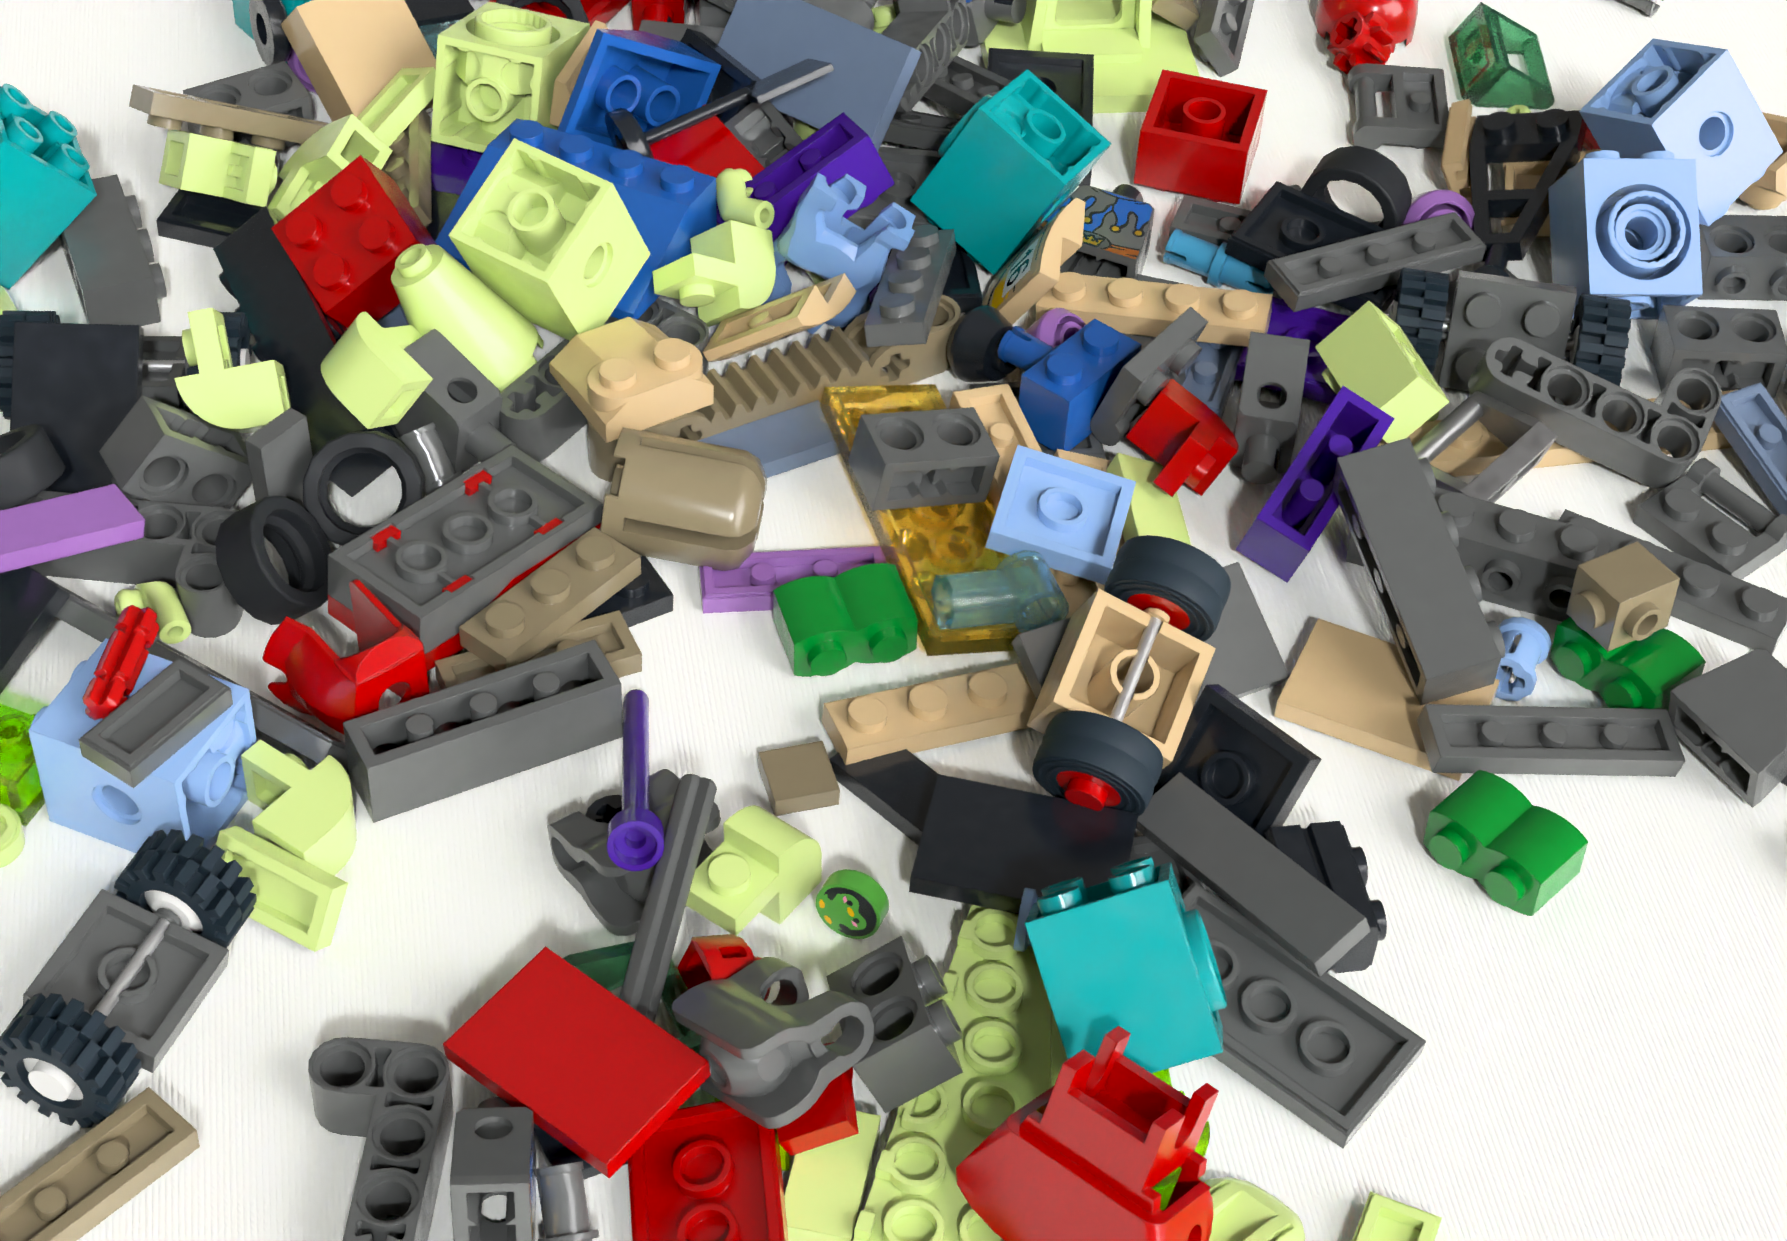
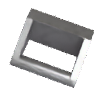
[1413,391,1557,503]

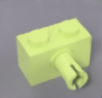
[1315,301,1449,443]

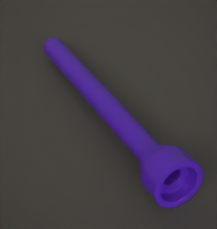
[607,689,664,871]

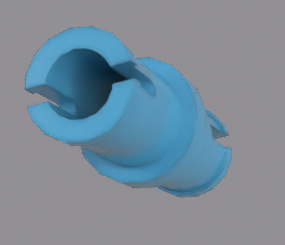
[1163,228,1275,294]

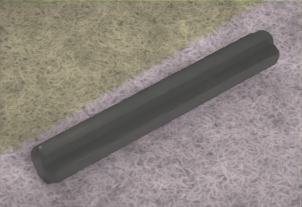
[619,774,717,1022]

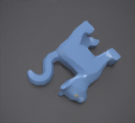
[762,173,915,335]

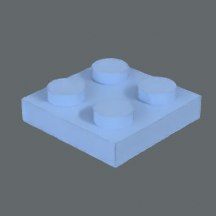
[985,445,1136,585]

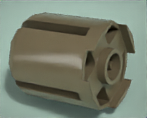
[601,427,767,571]

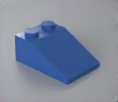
[558,28,722,147]

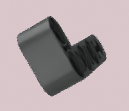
[881,0,969,112]
[499,298,709,462]
[1468,337,1722,488]
[17,491,244,638]
[308,1037,454,1241]

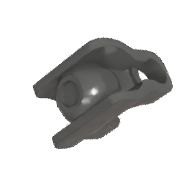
[547,769,721,936]
[672,957,874,1129]

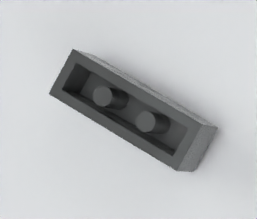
[59,174,167,326]

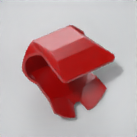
[262,579,430,735]

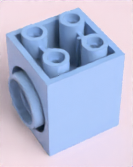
[1579,38,1783,226]
[1548,150,1703,320]
[28,638,257,853]

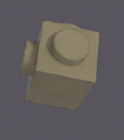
[1566,541,1680,651]

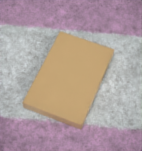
[1274,618,1500,781]

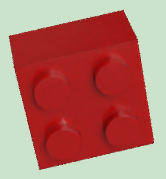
[1133,69,1268,205]
[271,155,437,328]

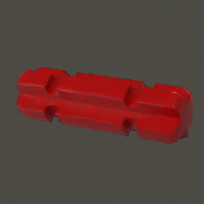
[82,605,159,720]

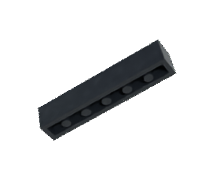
[213,206,400,497]

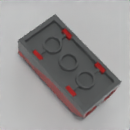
[328,445,603,672]

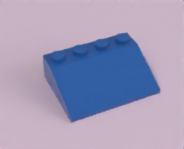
[435,118,717,320]

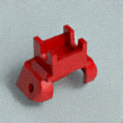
[956,1026,1219,1241]

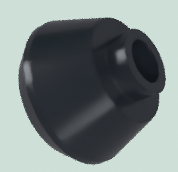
[947,305,1017,382]

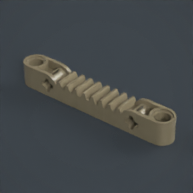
[587,295,961,482]

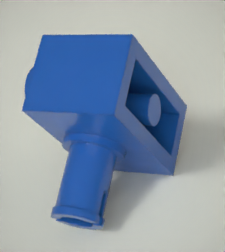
[997,318,1142,452]

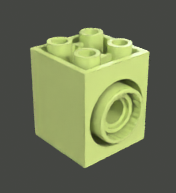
[431,1,590,153]
[448,138,650,341]

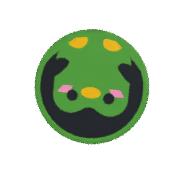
[816,869,889,939]

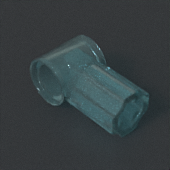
[931,550,1069,633]

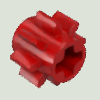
[1327,10,1394,75]

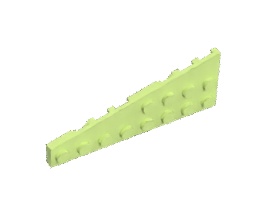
[853,905,1066,1241]

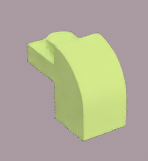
[268,114,393,220]
[159,129,278,207]
[652,220,776,327]
[175,308,291,433]
[321,311,433,429]
[241,739,357,876]
[686,805,822,936]

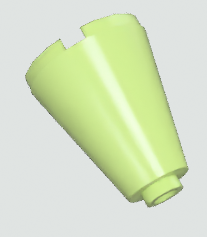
[391,244,543,393]

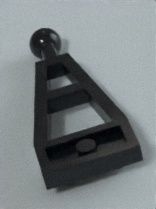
[1469,109,1587,277]

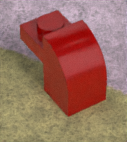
[1126,378,1239,497]

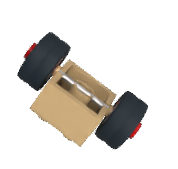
[1027,535,1231,817]

